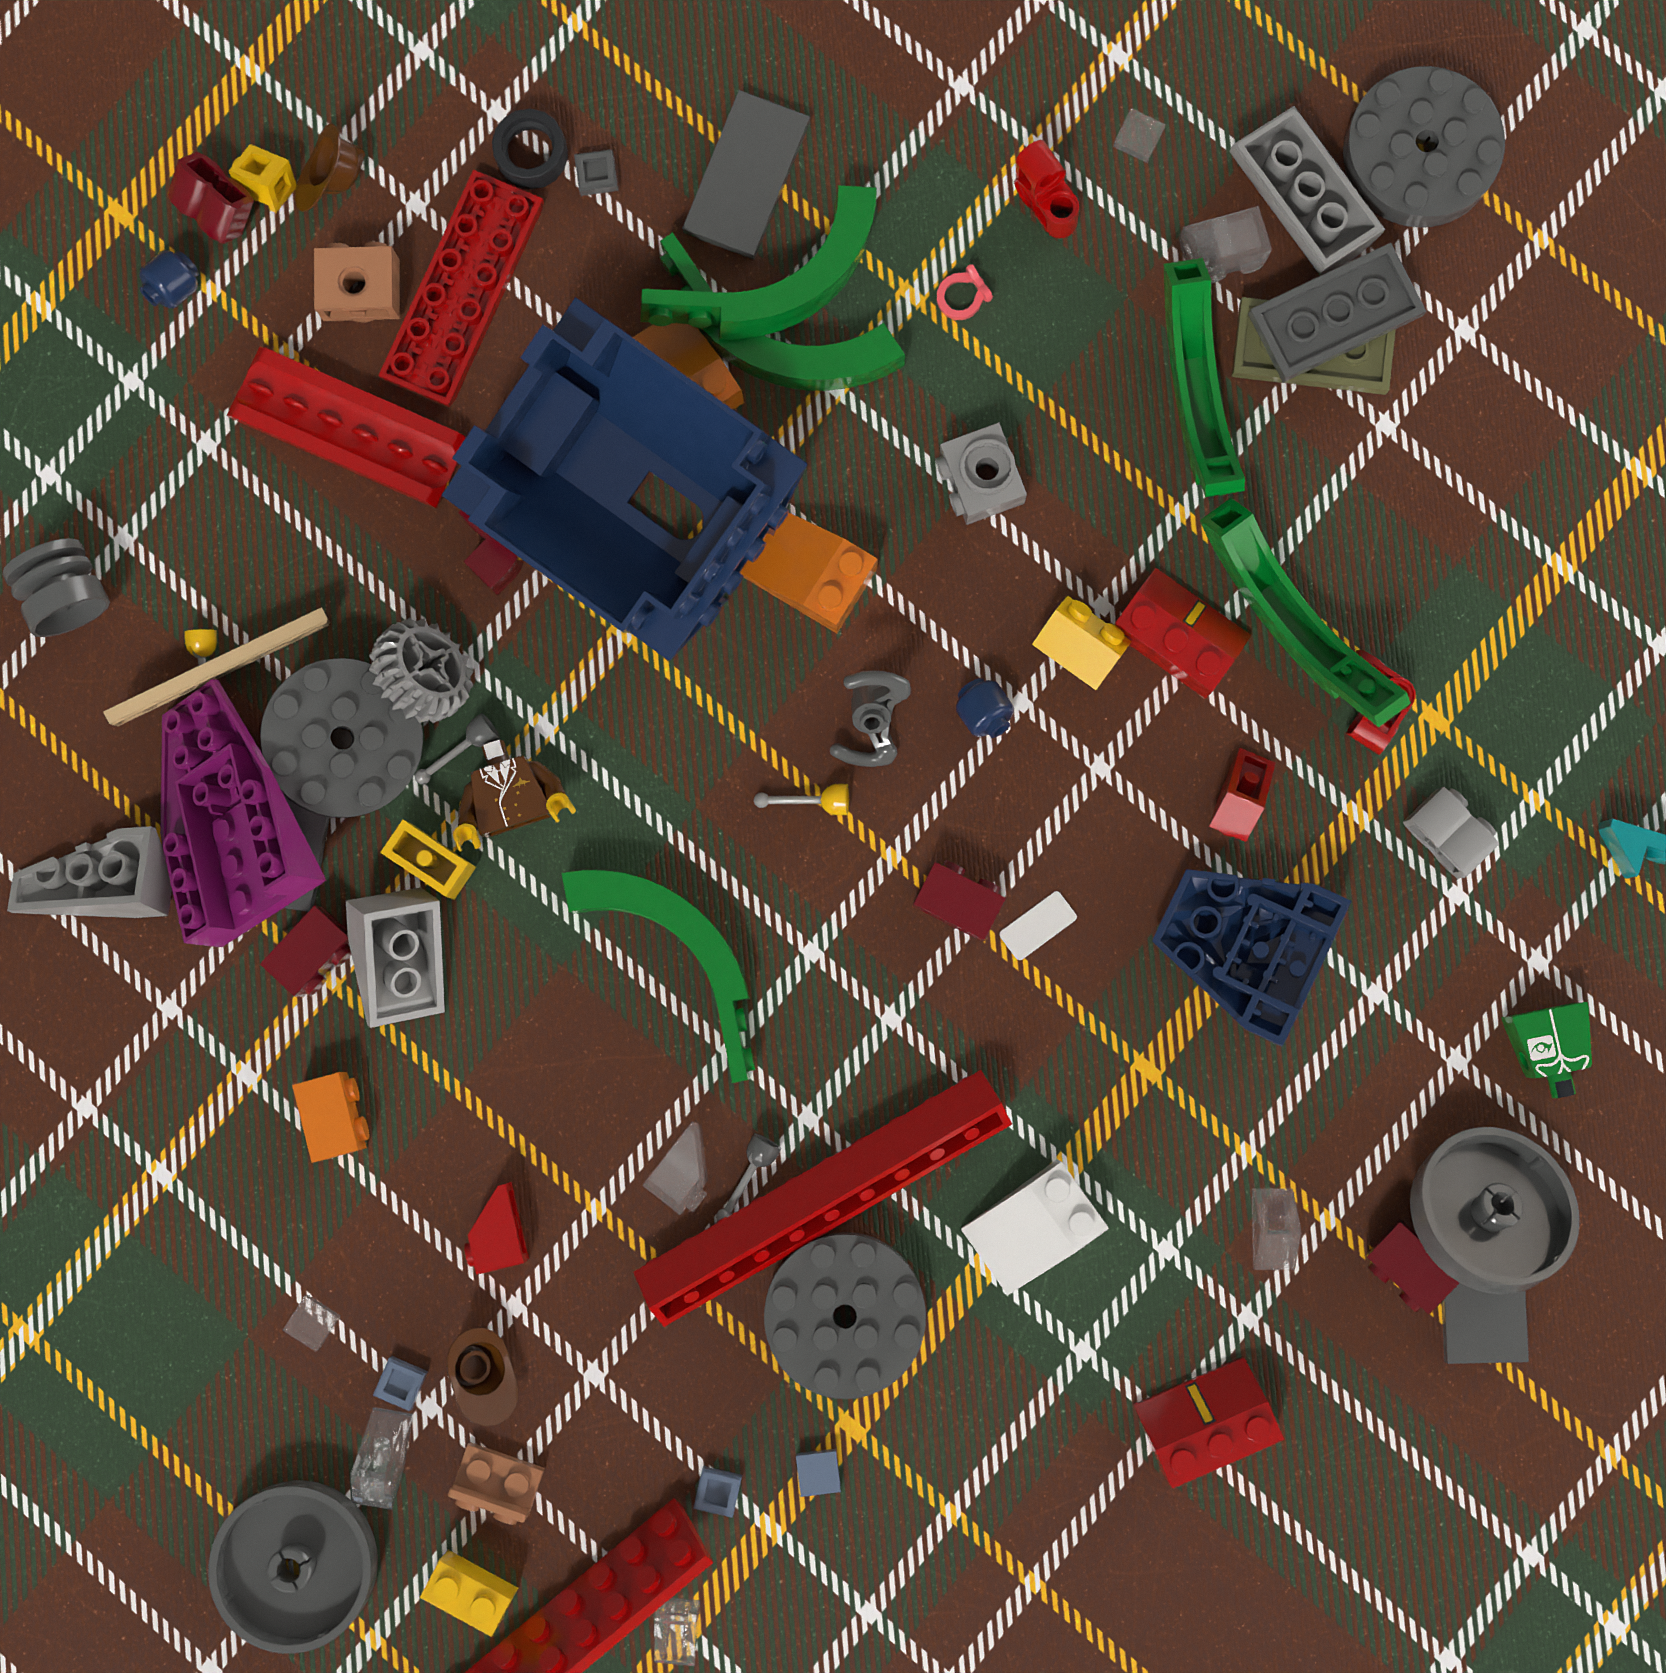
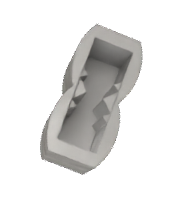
[1403,787,1499,879]

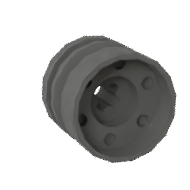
[2,538,110,637]

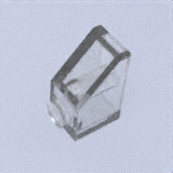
[642,1120,708,1215]
[351,1407,413,1510]

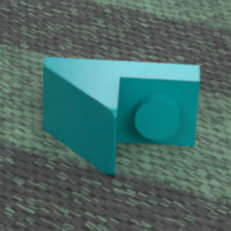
[1598,819,1666,879]

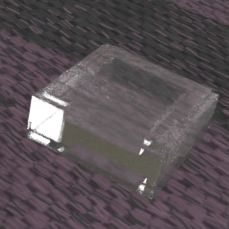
[1113,108,1166,163]
[283,1294,341,1352]

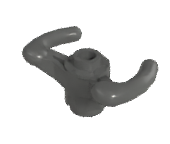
[830,670,911,767]

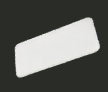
[1000,891,1077,960]

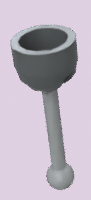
[415,713,500,784]
[716,1133,781,1221]

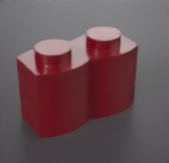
[167,152,254,244]

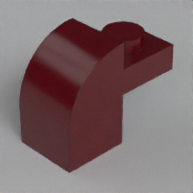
[458,510,524,596]

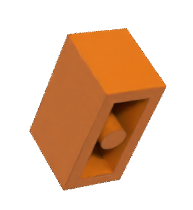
[292,1072,369,1163]

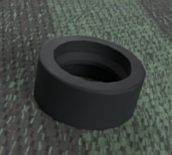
[492,108,568,189]

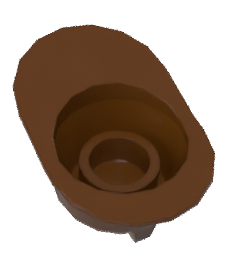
[294,123,365,212]
[447,1327,519,1427]

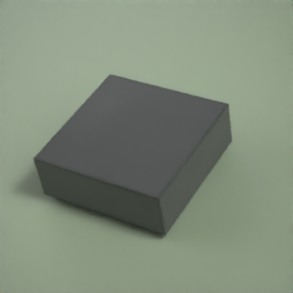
[574,149,618,196]

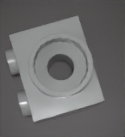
[935,423,1027,525]

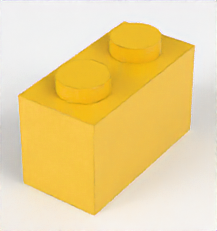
[1032,596,1132,690]
[380,820,476,900]
[420,1550,518,1637]

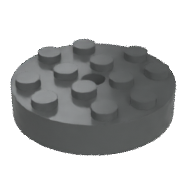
[1343,66,1505,228]
[260,658,423,818]
[1410,1127,1580,1294]
[764,1232,926,1399]
[208,1480,378,1654]

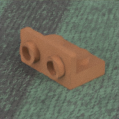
[447,1442,545,1525]

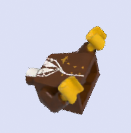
[453,740,576,851]

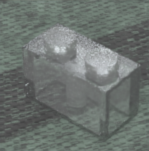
[1179,206,1272,283]

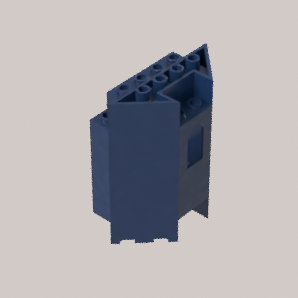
[441,297,808,661]

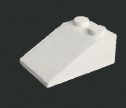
[961,1159,1109,1295]

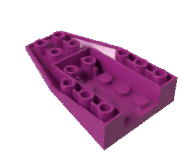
[161,679,326,947]

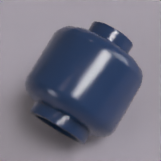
[139,250,199,308]
[956,678,1014,738]

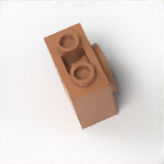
[314,242,400,323]

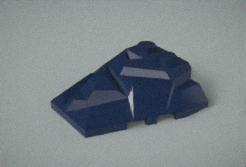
[1152,869,1351,1047]

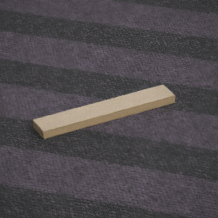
[103,607,330,726]

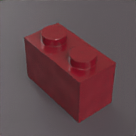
[913,860,1006,942]
[260,905,352,997]
[1367,1218,1459,1315]

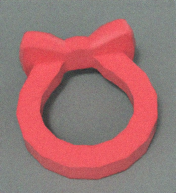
[937,264,993,320]

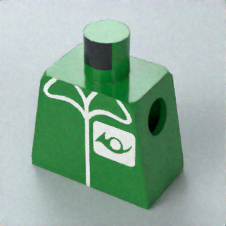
[1501,1002,1592,1099]

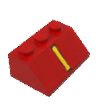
[1114,568,1252,699]
[1133,1356,1285,1489]

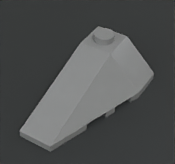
[7,826,172,918]

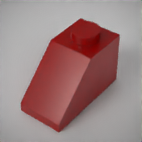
[1209,748,1276,842]
[464,1182,529,1275]

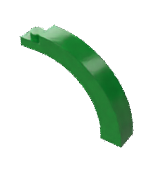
[1164,258,1245,497]

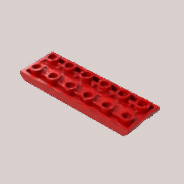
[378,169,544,407]
[226,347,466,509]

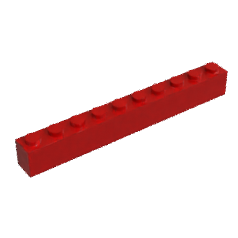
[633,1070,1012,1327]

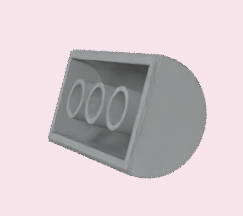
[1230,106,1385,276]

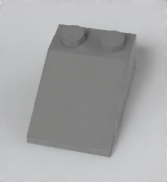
[346,887,445,1028]

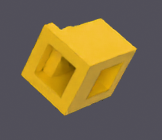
[229,144,297,213]

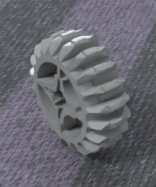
[369,618,474,723]

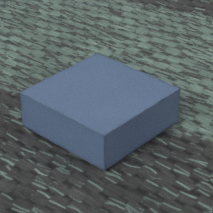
[373,1356,428,1411]
[796,1449,841,1497]
[693,1466,742,1518]

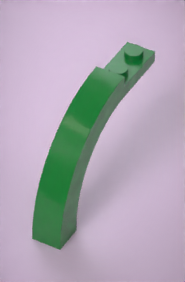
[640,185,877,340]
[659,233,905,391]
[1200,498,1411,727]
[561,870,755,1083]

